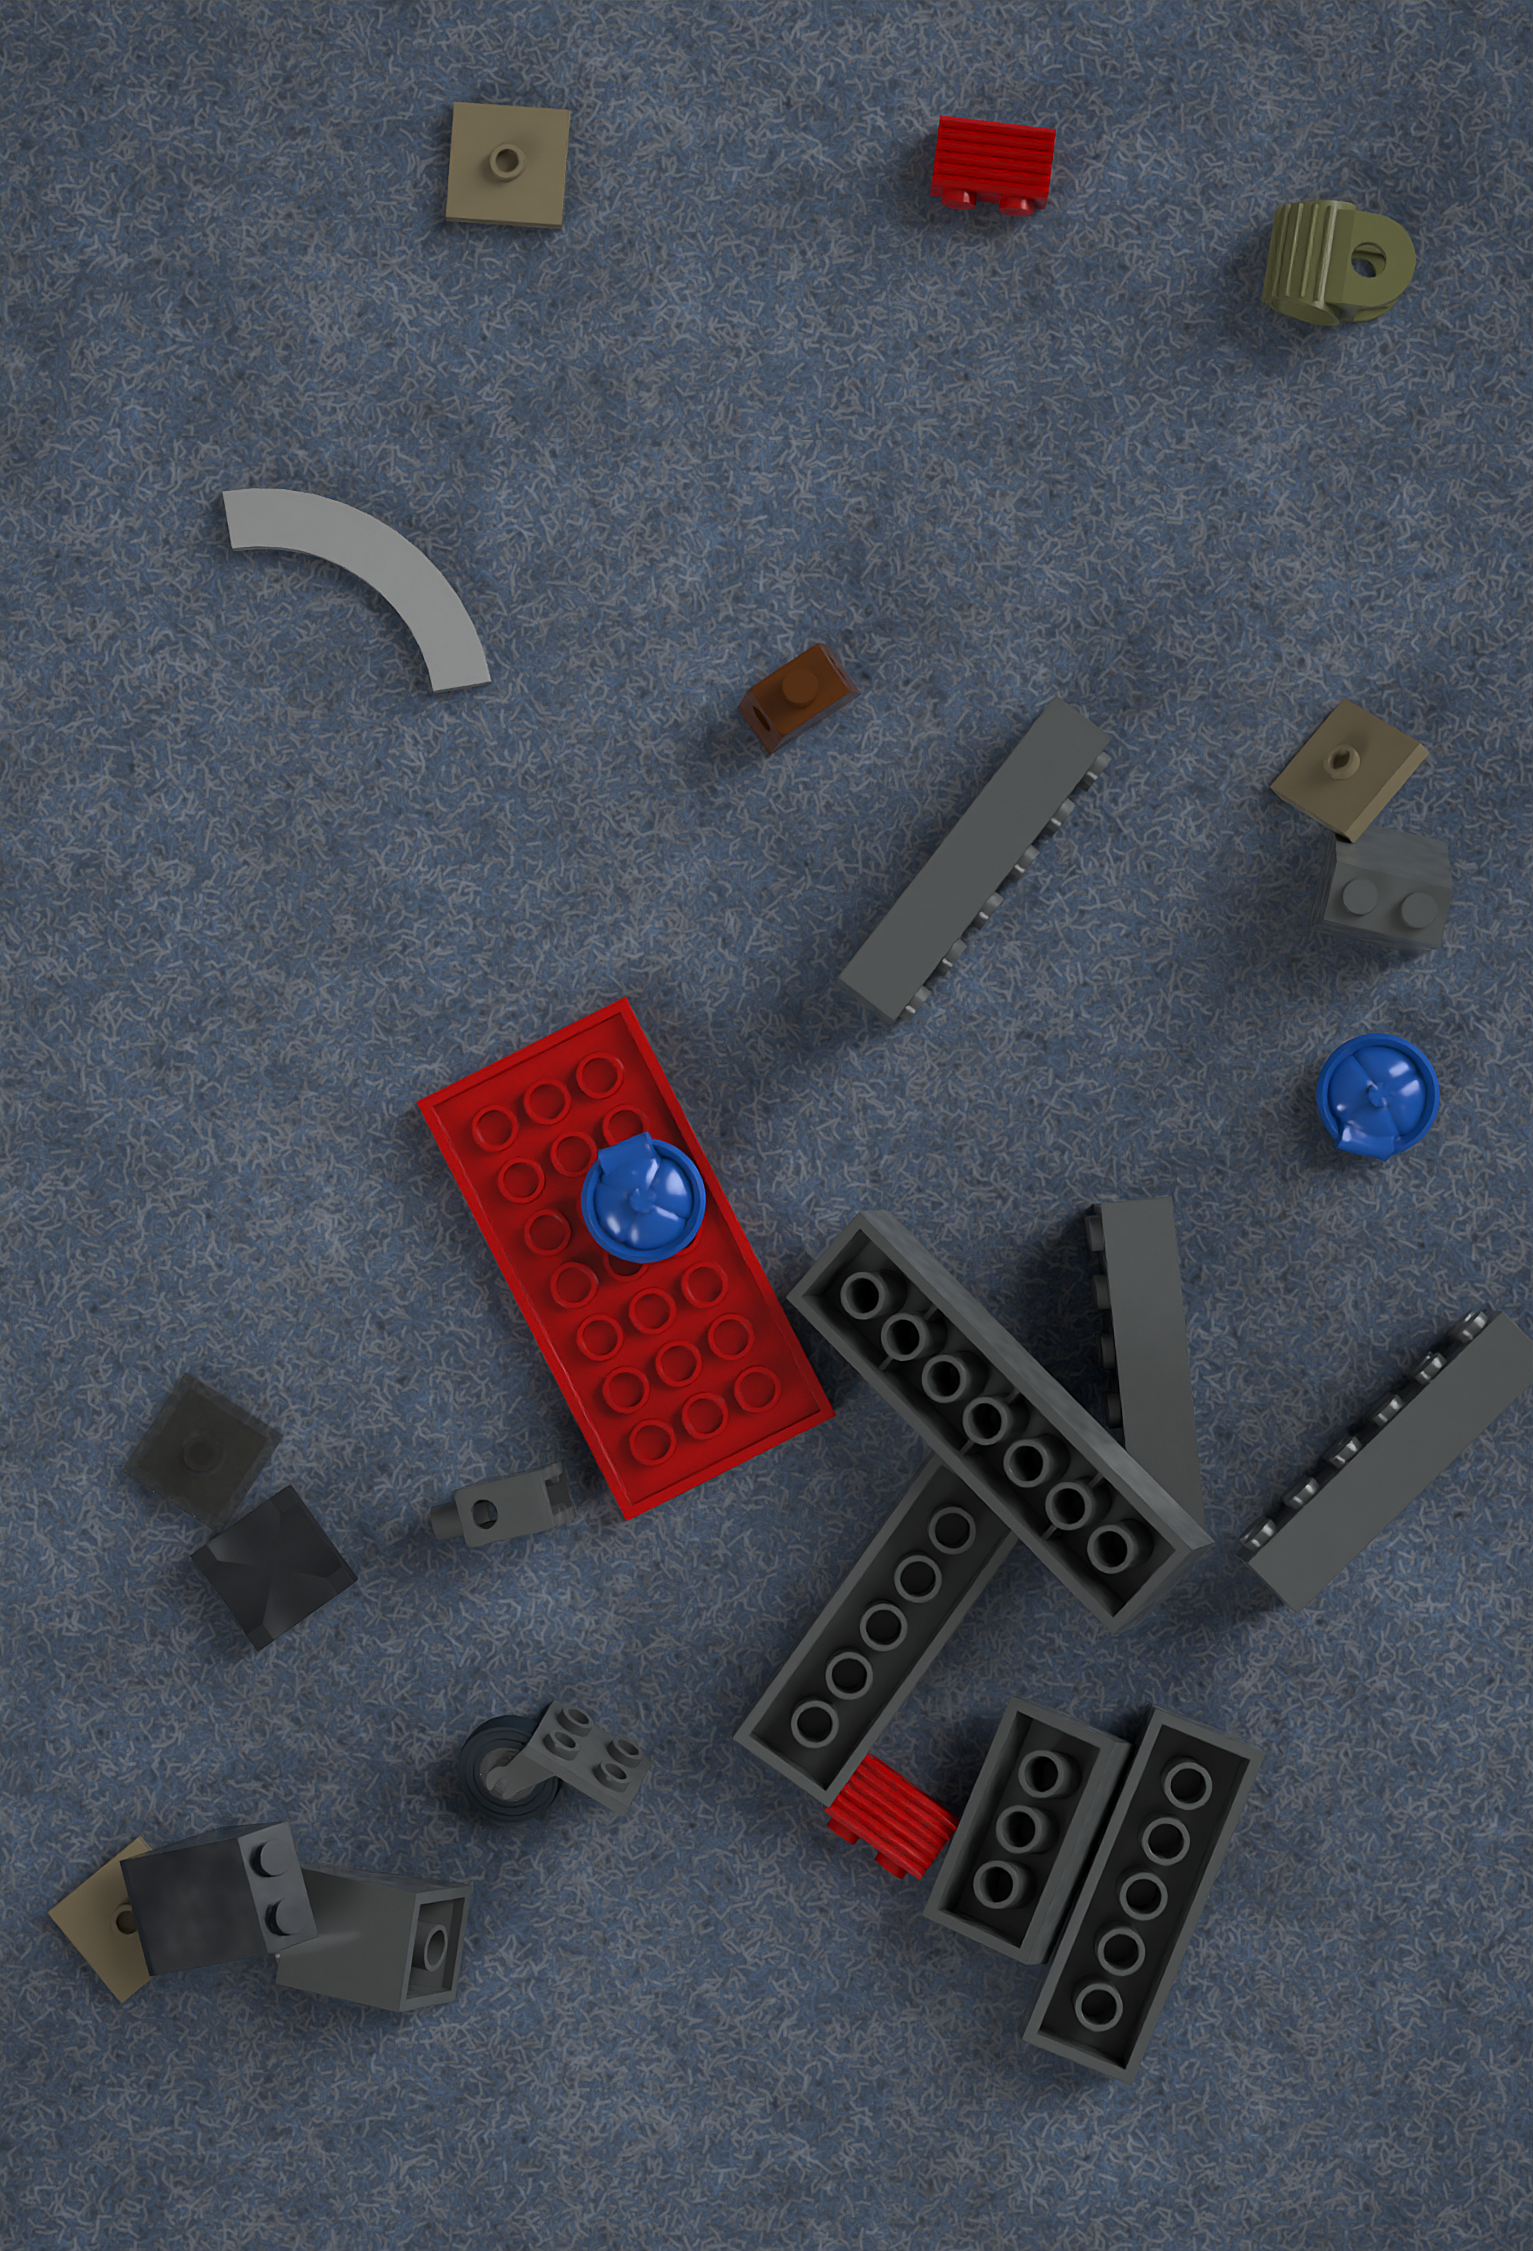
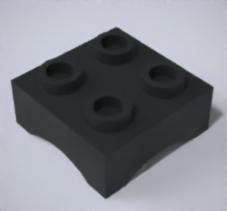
[190,1484,358,1652]

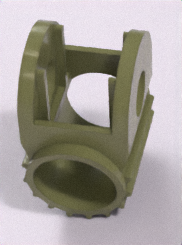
[1261,200,1416,326]

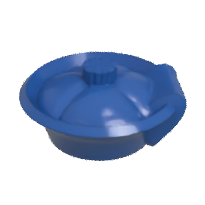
[1316,1033,1440,1162]
[581,1131,706,1263]

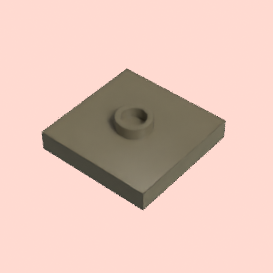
[446,102,571,229]
[1270,698,1429,844]
[47,1836,154,2004]

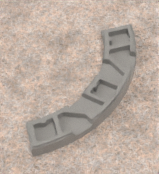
[222,488,492,693]

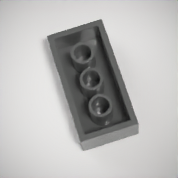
[922,1695,1136,1965]

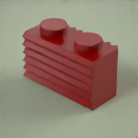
[930,115,1056,217]
[823,1752,960,1880]

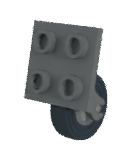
[458,1699,653,1822]

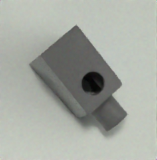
[430,1460,577,1548]

